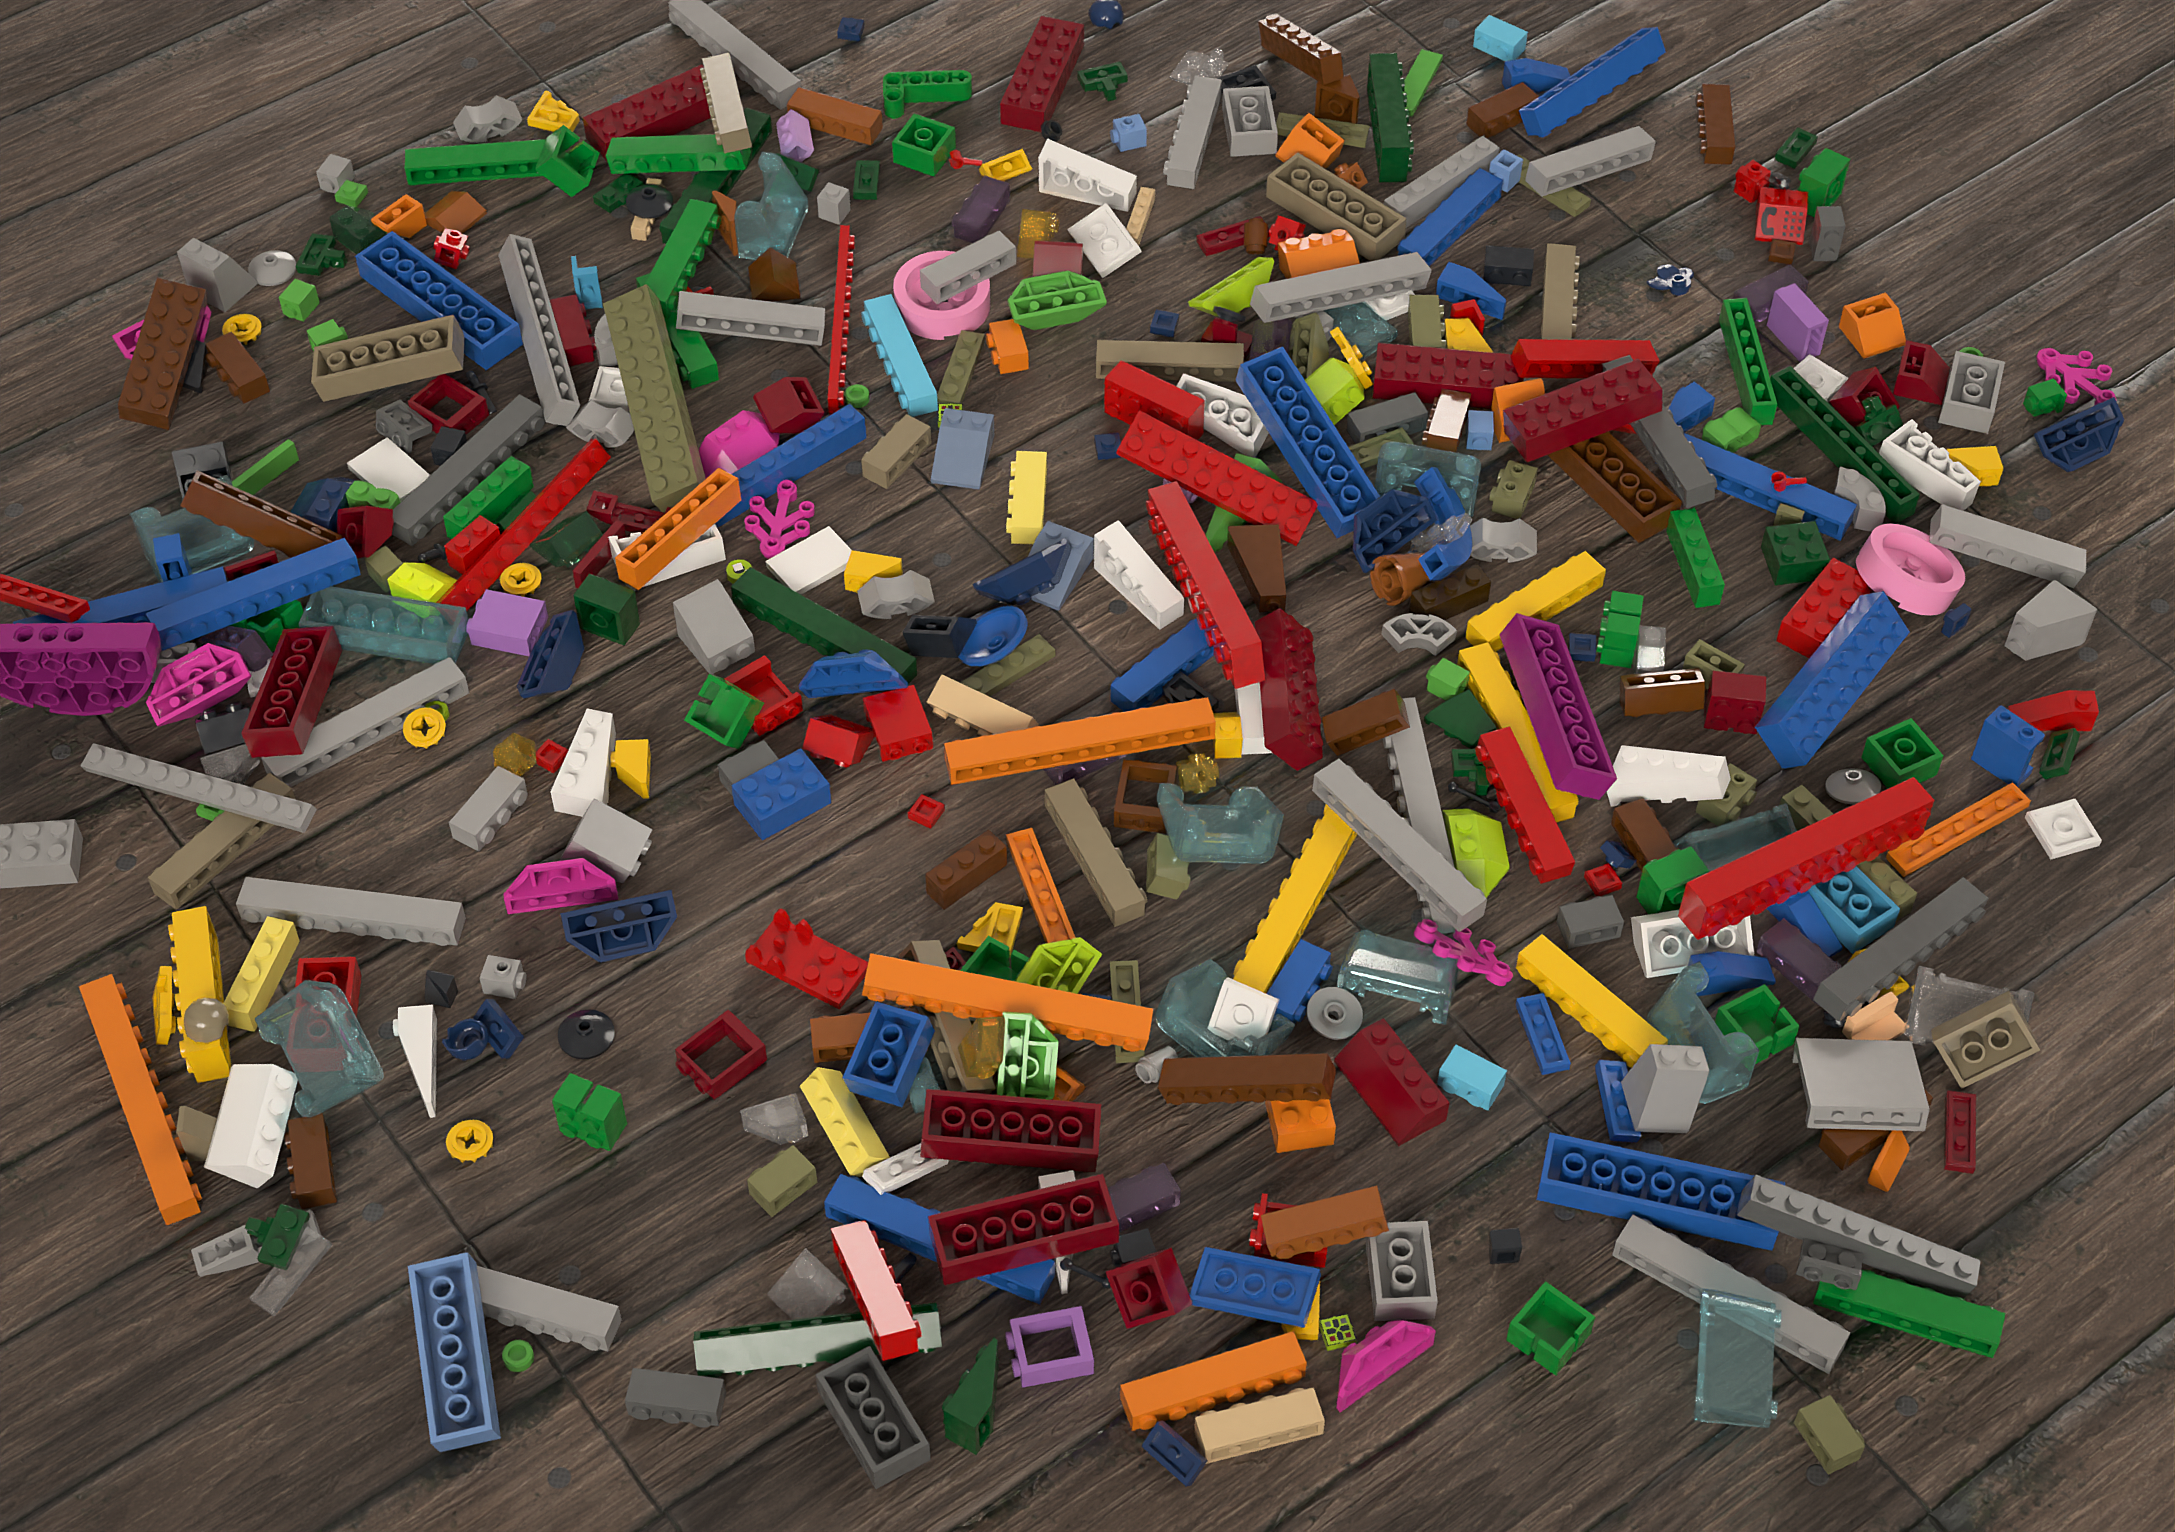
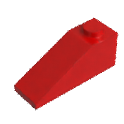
[2008,690,2099,731]

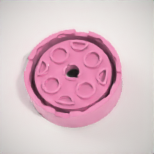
[893,251,990,340]
[1856,524,1965,615]

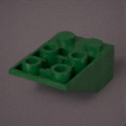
[942,1338,999,1455]

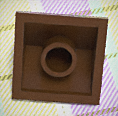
[1314,75,1360,124]
[748,247,801,302]

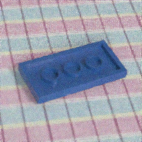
[1189,1247,1321,1328]

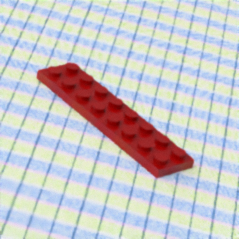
[1116,411,1318,547]

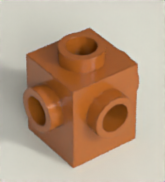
[1334,162,1368,191]

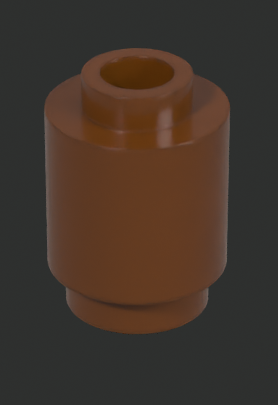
[1244,218,1268,255]

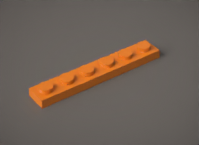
[1886,782,2031,877]
[1006,828,1075,943]

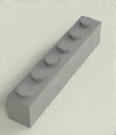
[1164,76,1222,189]
[1525,126,1656,197]
[1384,136,1499,228]
[676,291,825,346]
[1929,504,2086,588]
[477,1266,622,1351]

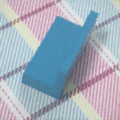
[571,256,603,309]

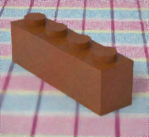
[787,87,883,145]
[810,1007,928,1063]
[1261,1186,1389,1260]

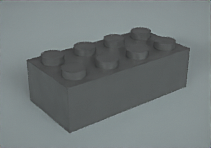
[815,1346,931,1489]

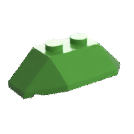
[1007,271,1107,330]
[996,1012,1059,1100]

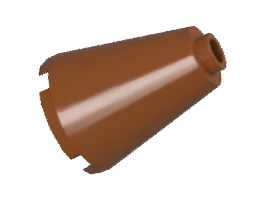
[1370,552,1433,606]

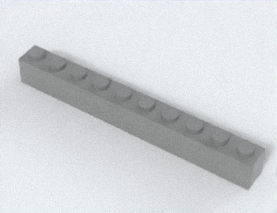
[498,234,580,426]
[1383,697,1455,933]

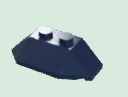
[2034,397,2124,473]
[290,477,357,533]
[1353,489,1437,573]
[973,538,1072,606]
[517,610,584,699]
[560,890,677,963]

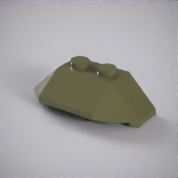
[1280,312,1329,380]

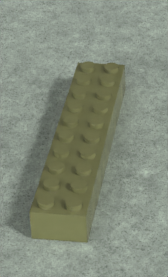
[603,284,706,513]

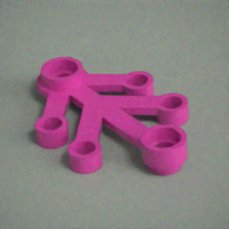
[2037,348,2116,405]
[744,480,815,559]
[1413,919,1513,986]

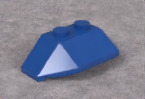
[799,650,908,698]

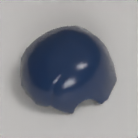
[1088,0,1124,29]
[442,1018,489,1060]

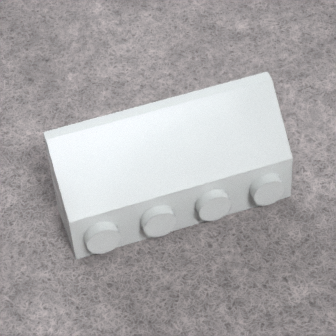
[1631,910,1754,978]
[204,1064,299,1188]

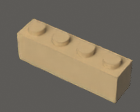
[927,675,1039,736]
[1194,1388,1325,1464]

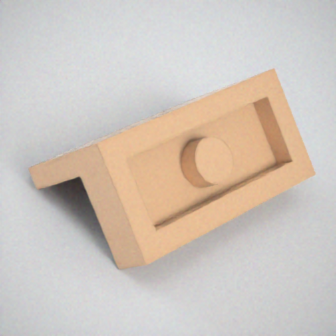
[1842,992,1908,1041]

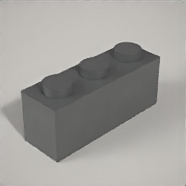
[1347,392,1428,444]
[625,1368,726,1427]

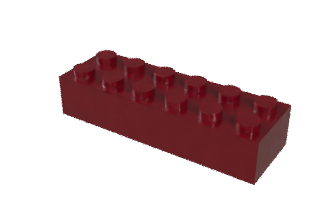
[1000,16,1084,132]
[583,65,711,163]
[1373,343,1524,409]
[1503,359,1663,462]
[1255,608,1323,771]
[241,626,342,758]
[920,1089,1101,1173]
[928,1174,1119,1285]

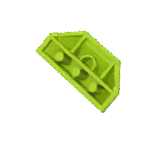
[1188,257,1274,316]
[1305,358,1365,425]
[1442,808,1510,898]
[1015,937,1102,994]

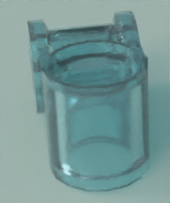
[909,1057,940,1114]

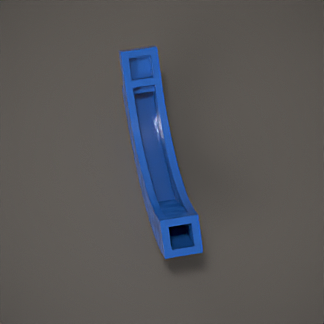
[1414,467,1472,581]

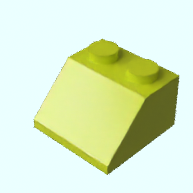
[387,563,457,621]

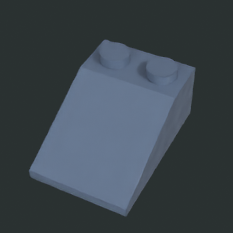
[931,408,995,490]
[1028,521,1094,611]

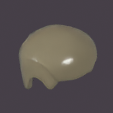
[184,997,229,1043]

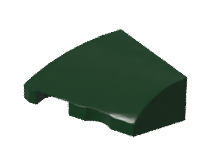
[1424,690,1497,749]

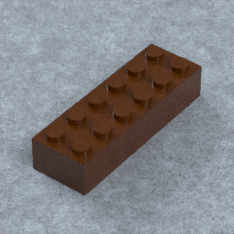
[118,278,207,430]
[1548,432,1682,543]

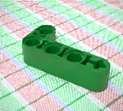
[883,70,972,119]

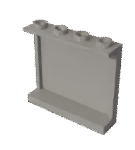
[1792,1038,1929,1131]

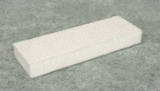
[862,1143,949,1195]

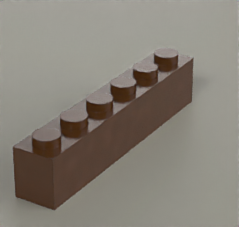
[1258,14,1344,85]
[180,470,342,558]
[1158,1053,1336,1105]

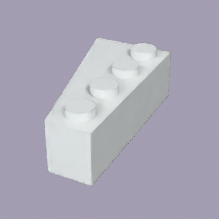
[1039,139,1137,212]
[1176,374,1269,458]
[1879,419,1981,511]
[1094,520,1184,630]
[608,524,726,590]
[551,709,616,817]
[1607,745,1731,806]

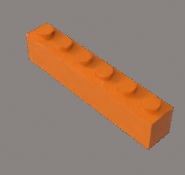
[615,468,741,590]
[1120,1331,1307,1431]

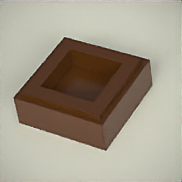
[1768,239,1796,265]

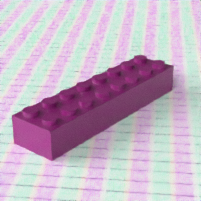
[1499,613,1617,800]

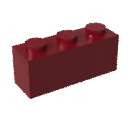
[549,294,596,367]

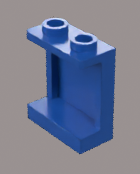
[1971,706,2045,787]

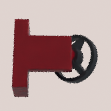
[1201,306,1255,359]

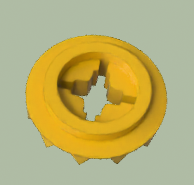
[222,314,262,345]
[500,563,542,597]
[403,708,447,749]
[446,1120,494,1163]

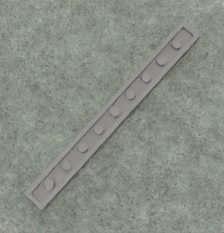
[81,743,317,833]

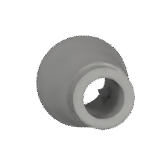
[1135,1046,1178,1083]

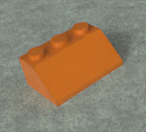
[1278,229,1360,279]

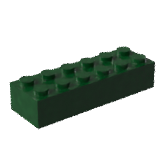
[1366,53,1414,182]

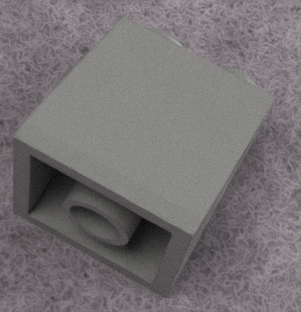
[177,238,258,312]
[673,579,755,674]
[2005,580,2097,661]
[559,798,652,883]
[1621,1044,1709,1133]

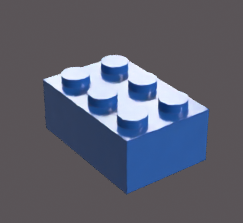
[731,748,831,840]
[842,1002,935,1107]

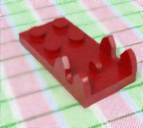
[745,909,868,1010]

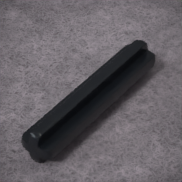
[1769,171,1791,190]

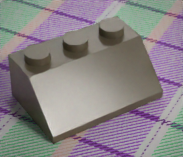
[1931,991,2040,1089]

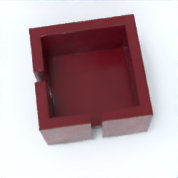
[1704,671,1766,734]

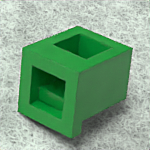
[2023,378,2067,417]

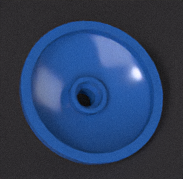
[959,606,1028,667]

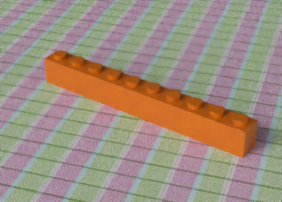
[944,697,1216,785]
[862,953,1153,1052]
[79,974,202,1225]

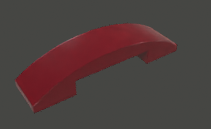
[586,491,672,534]

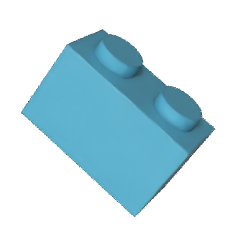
[1473,15,1528,61]
[1437,1045,1507,1110]

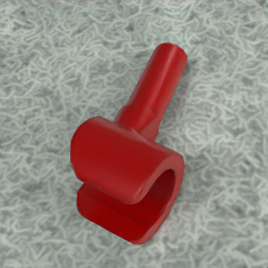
[949,150,982,169]
[1771,472,1807,492]

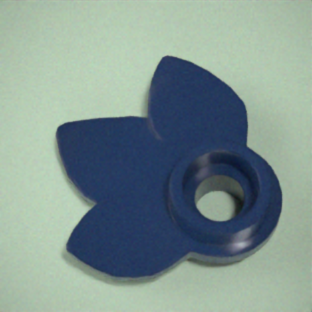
[1647,264,1694,295]

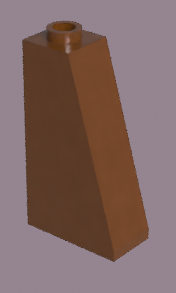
[1227,525,1286,613]

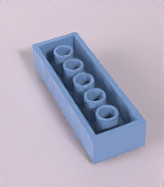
[408,1252,501,1452]

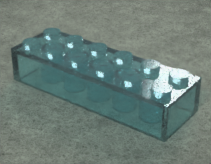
[299,586,469,664]

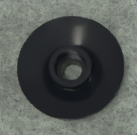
[626,184,673,219]
[557,1009,615,1059]

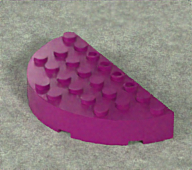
[0,622,161,716]

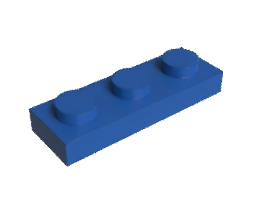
[1515,993,1571,1075]
[1595,1060,1641,1142]

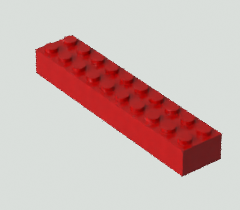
[1146,481,1265,689]
[1678,777,1934,940]

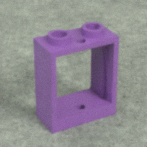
[1005,1306,1094,1388]

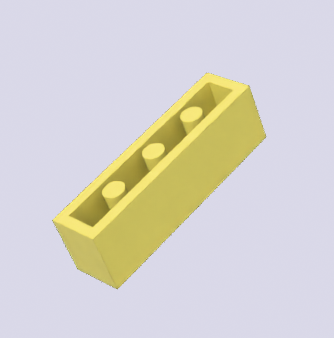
[1006,451,1047,544]
[223,916,300,1032]
[800,1067,890,1177]

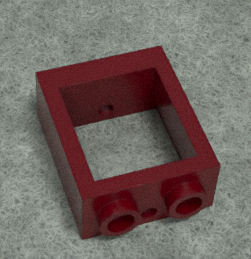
[408,374,489,435]
[675,1009,767,1100]

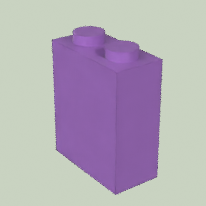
[1767,283,1829,362]
[466,589,548,656]

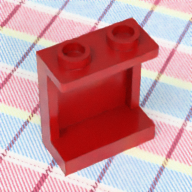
[724,655,803,736]
[863,685,933,762]
[1249,1193,1327,1268]

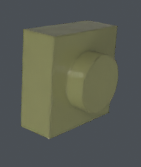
[1773,503,1805,526]

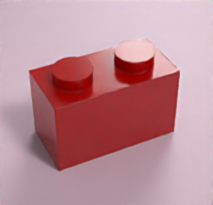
[444,515,500,575]

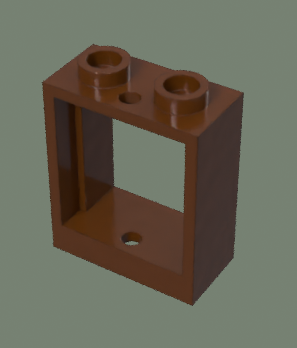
[1114,759,1177,834]

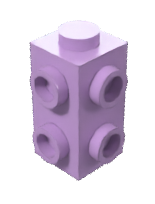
[776,109,814,162]

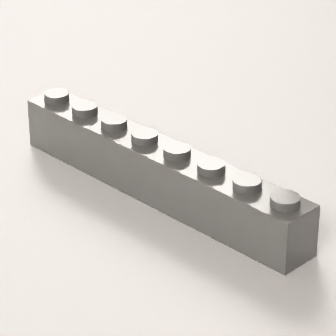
[668,0,801,110]
[1250,252,1432,323]
[261,657,469,787]
[1312,759,1487,932]
[236,877,466,946]
[1612,1215,1850,1374]

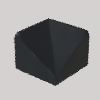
[424,970,458,1008]
[1489,1228,1522,1264]

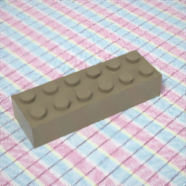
[1266,153,1407,261]
[311,315,464,402]

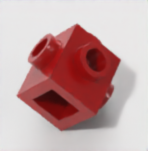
[1734,160,1771,203]
[1268,215,1306,251]
[433,228,470,269]

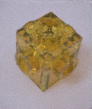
[493,733,536,777]
[1176,753,1219,793]

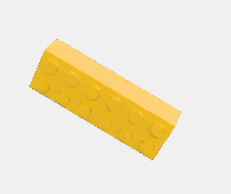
[168,906,231,1083]

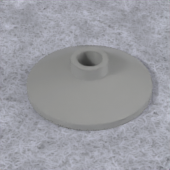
[248,250,296,286]
[1826,768,1881,805]
[1307,987,1363,1040]

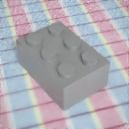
[1222,86,1278,157]
[1938,351,2005,434]
[0,819,83,888]
[1366,1221,1438,1321]

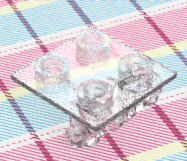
[1170,49,1229,85]
[767,1248,847,1320]

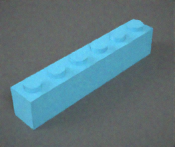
[861,294,938,417]

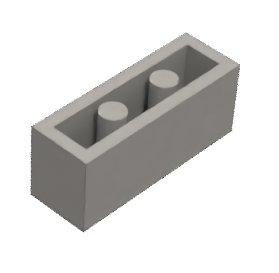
[449,766,528,851]

